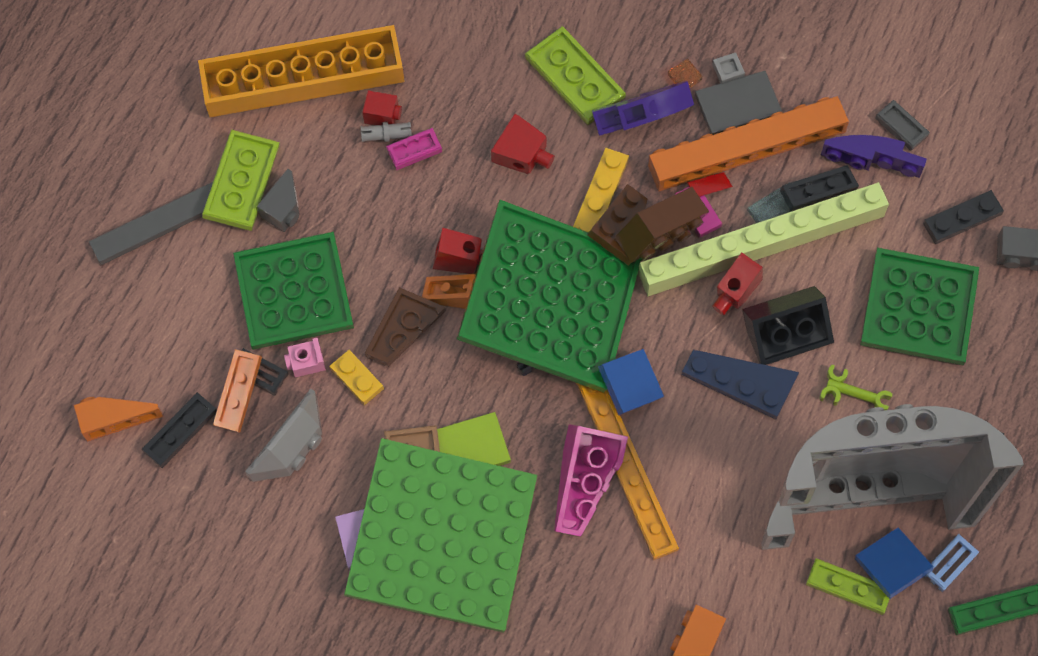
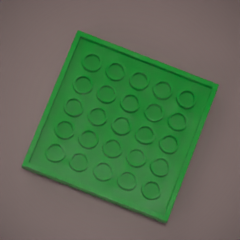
[456,200,641,393]

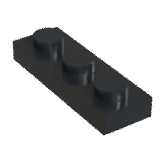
[780,165,859,211]
[923,190,1004,245]
[142,392,217,468]

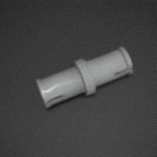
[360,122,412,142]

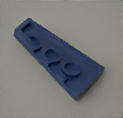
[681,350,799,420]

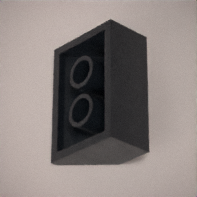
[742,286,834,365]

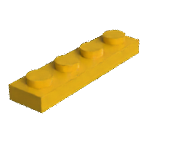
[573,148,629,233]

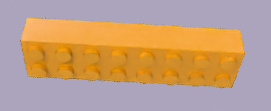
[198,25,405,117]

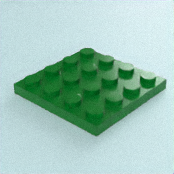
[233,232,354,350]
[860,247,980,366]

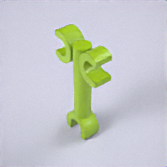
[820,365,893,410]

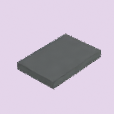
[695,71,782,135]

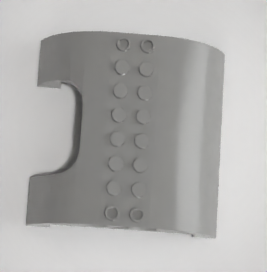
[761,404,1024,550]

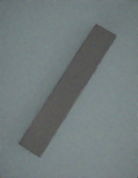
[89,182,213,265]

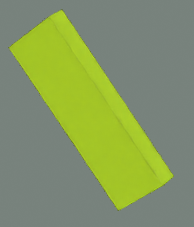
[806,558,889,615]

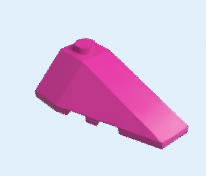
[554,424,628,536]

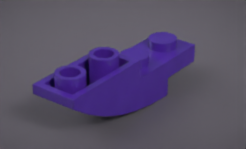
[592,81,694,136]
[821,135,927,178]

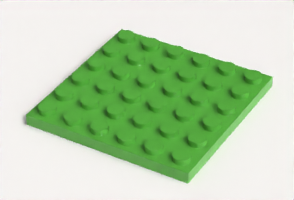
[344,438,537,633]

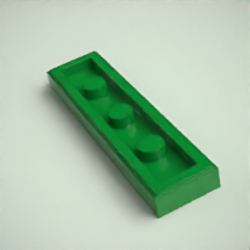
[948,584,1038,636]

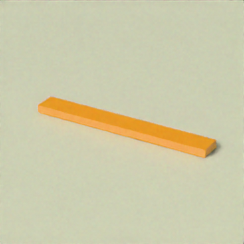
[576,383,679,560]

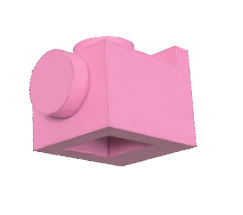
[284,338,326,378]

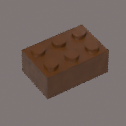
[615,187,709,263]

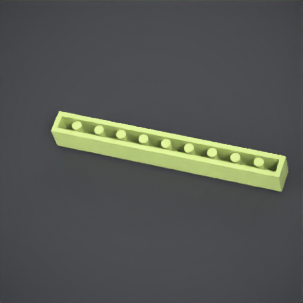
[638,182,889,297]

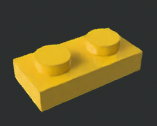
[330,350,384,406]

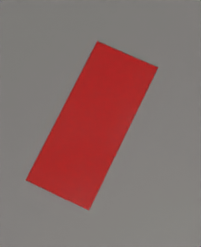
[687,172,733,197]

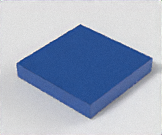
[598,349,664,415]
[855,527,934,599]

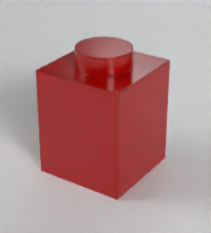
[362,90,402,125]

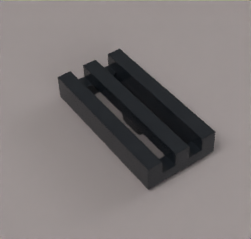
[241,348,289,396]

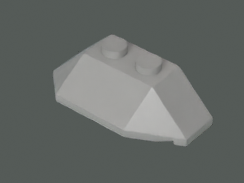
[245,389,322,482]

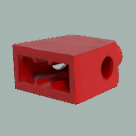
[491,114,555,174]
[433,228,483,274]
[712,252,763,315]

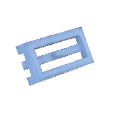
[925,534,979,592]

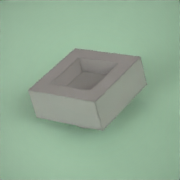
[712,52,745,84]

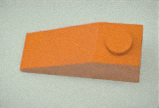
[422,274,476,309]
[74,397,163,442]

